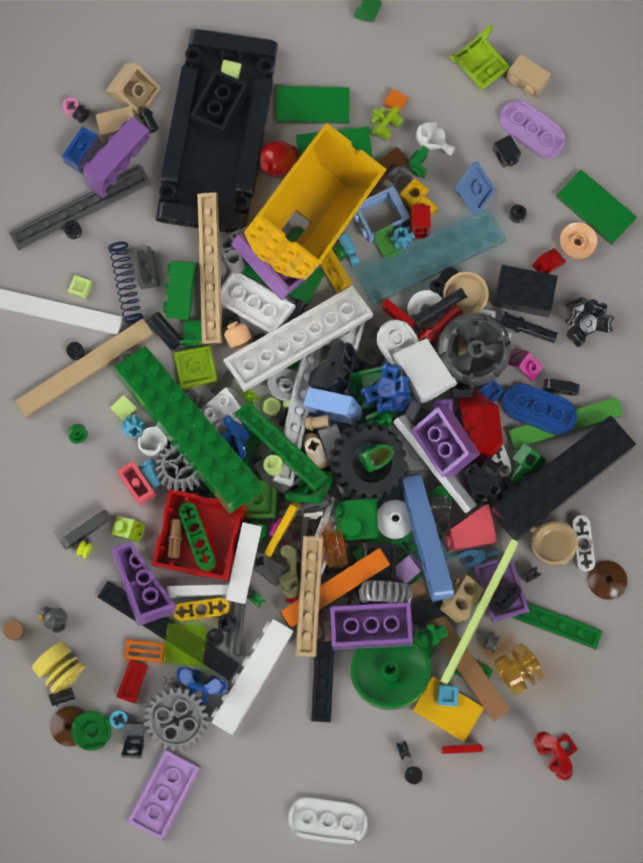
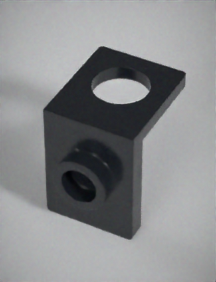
[121,722,144,758]

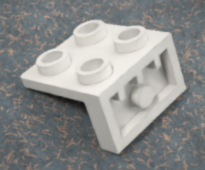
[200,387,246,435]

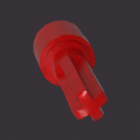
[417,305,463,347]

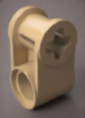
[302,433,329,469]

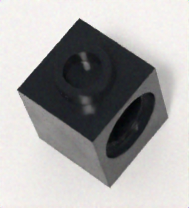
[492,135,521,168]

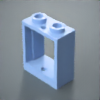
[353,186,410,242]
[303,387,362,425]

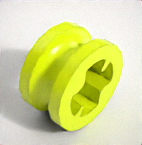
[76,539,93,559]

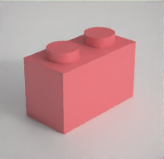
[117,461,156,507]

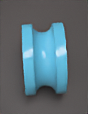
[110,710,129,729]

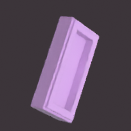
[395,554,423,584]

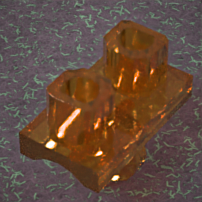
[322,530,349,568]

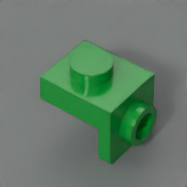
[409,146,429,179]

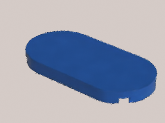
[502,383,577,435]

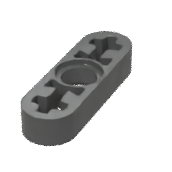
[60,510,112,550]

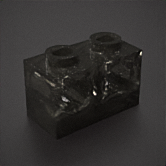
[355,324,385,369]

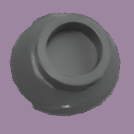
[39,606,68,633]

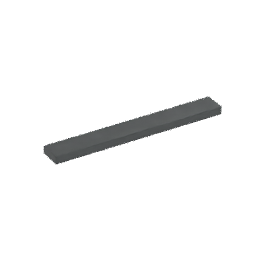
[9,167,151,250]

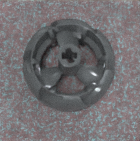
[438,312,512,386]

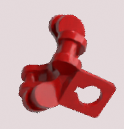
[534,731,578,781]

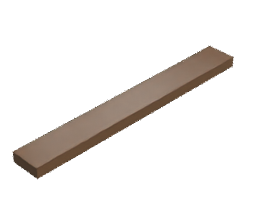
[409,579,510,721]

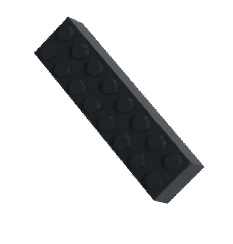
[491,415,636,541]

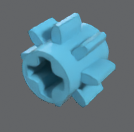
[390,226,415,250]
[121,414,146,439]

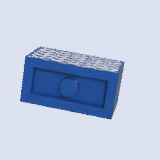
[62,126,101,173]

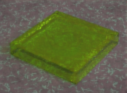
[163,623,207,667]

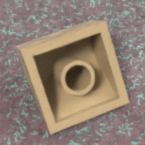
[106,63,161,116]

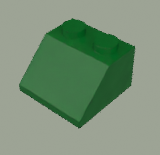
[334,499,378,542]

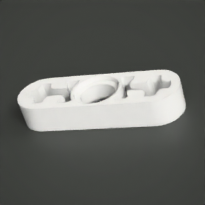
[571,515,595,572]

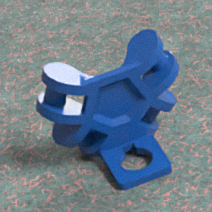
[360,361,413,413]
[176,666,228,704]

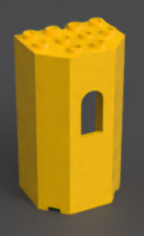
[244,122,387,280]

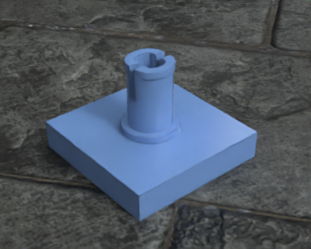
[455,161,496,215]

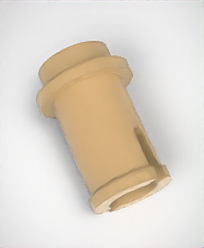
[305,415,330,431]

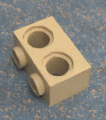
[440,574,484,623]

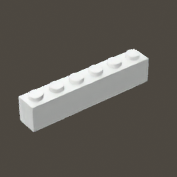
[211,619,294,735]

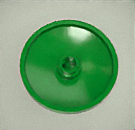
[350,638,430,710]

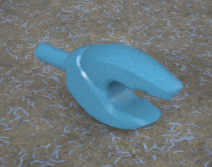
[455,548,499,568]

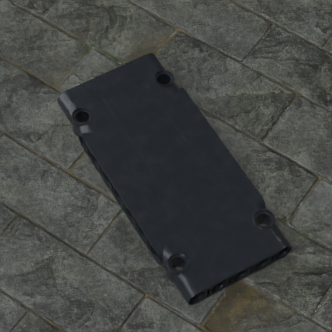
[155,29,278,233]

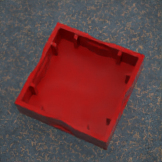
[152,489,248,583]

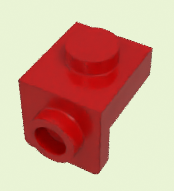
[532,248,566,274]

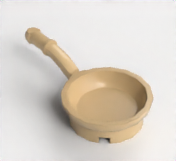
[443,271,489,357]
[530,521,578,566]

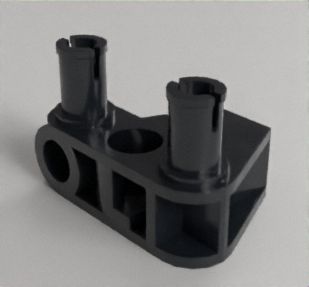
[308,341,364,402]

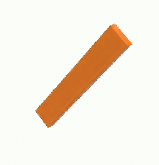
[280,548,391,628]

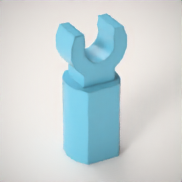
[338,233,359,267]

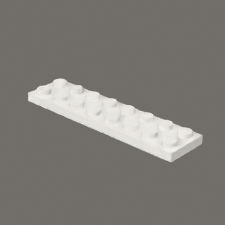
[224,286,373,392]

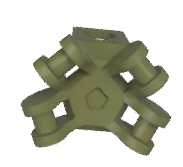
[279,545,323,599]

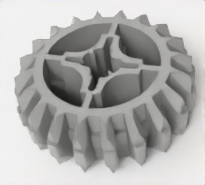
[155,444,202,492]
[359,581,413,605]

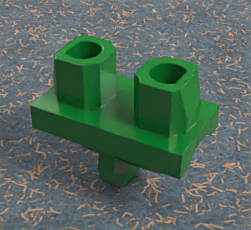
[363,410,399,428]
[414,624,448,648]

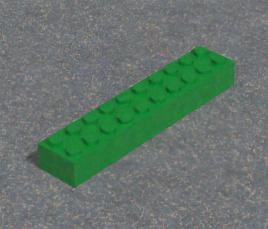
[114,346,262,513]

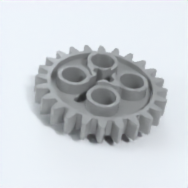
[144,686,209,751]

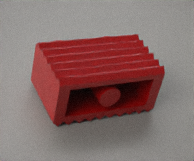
[410,203,431,239]

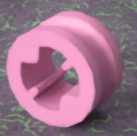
[62,97,80,116]

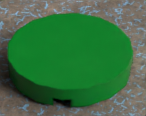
[71,711,112,751]

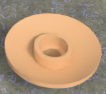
[560,223,597,259]

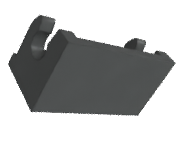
[133,246,160,290]

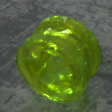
[240,389,259,405]

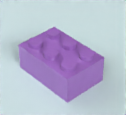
[411,407,480,477]

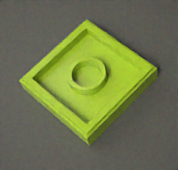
[174,345,218,390]

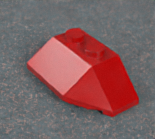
[458,391,504,467]

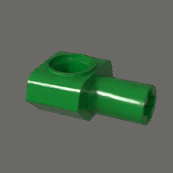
[507,443,546,486]

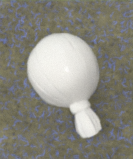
[416,122,455,156]
[138,425,168,457]

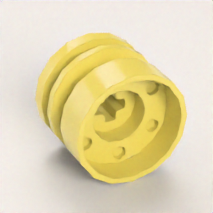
[31,641,85,694]

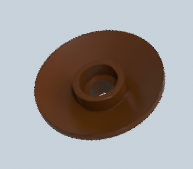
[588,561,627,600]
[50,706,84,747]

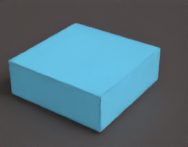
[437,685,459,707]

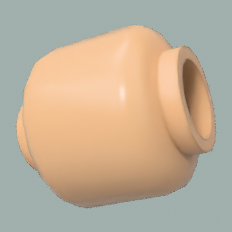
[224,321,252,351]

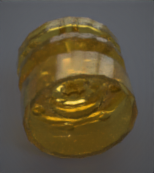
[493,643,545,696]

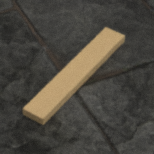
[296,536,323,657]

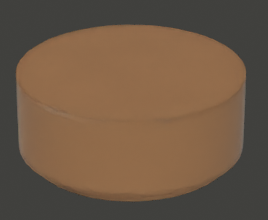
[3,620,24,641]

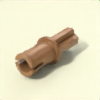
[167,519,183,559]

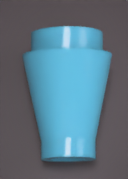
[139,459,162,488]

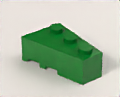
[163,260,198,320]

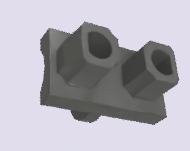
[289,519,316,556]

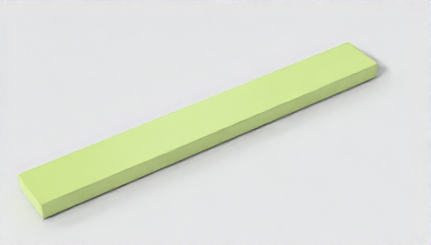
[440,539,519,685]

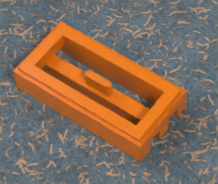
[124,639,166,664]

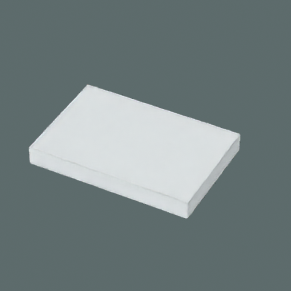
[393,339,456,401]

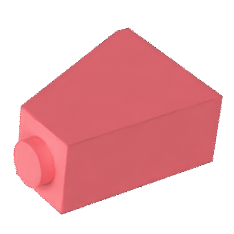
[443,504,497,552]

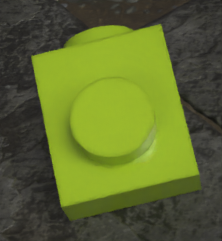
[111,516,145,543]

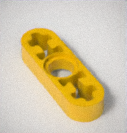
[173,598,230,622]

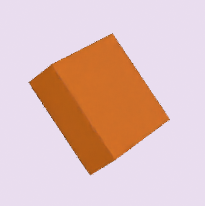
[383,89,408,114]

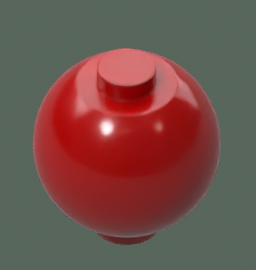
[260,140,299,178]

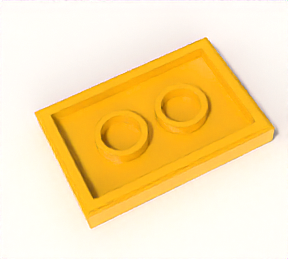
[412,677,484,742]

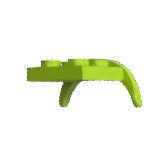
[449,24,510,91]

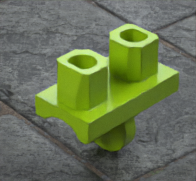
[370,106,403,141]

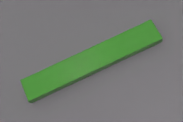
[508,397,623,450]

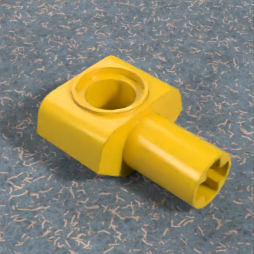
[399,178,439,217]

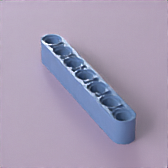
[400,473,454,601]

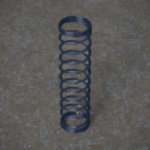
[108,241,143,324]

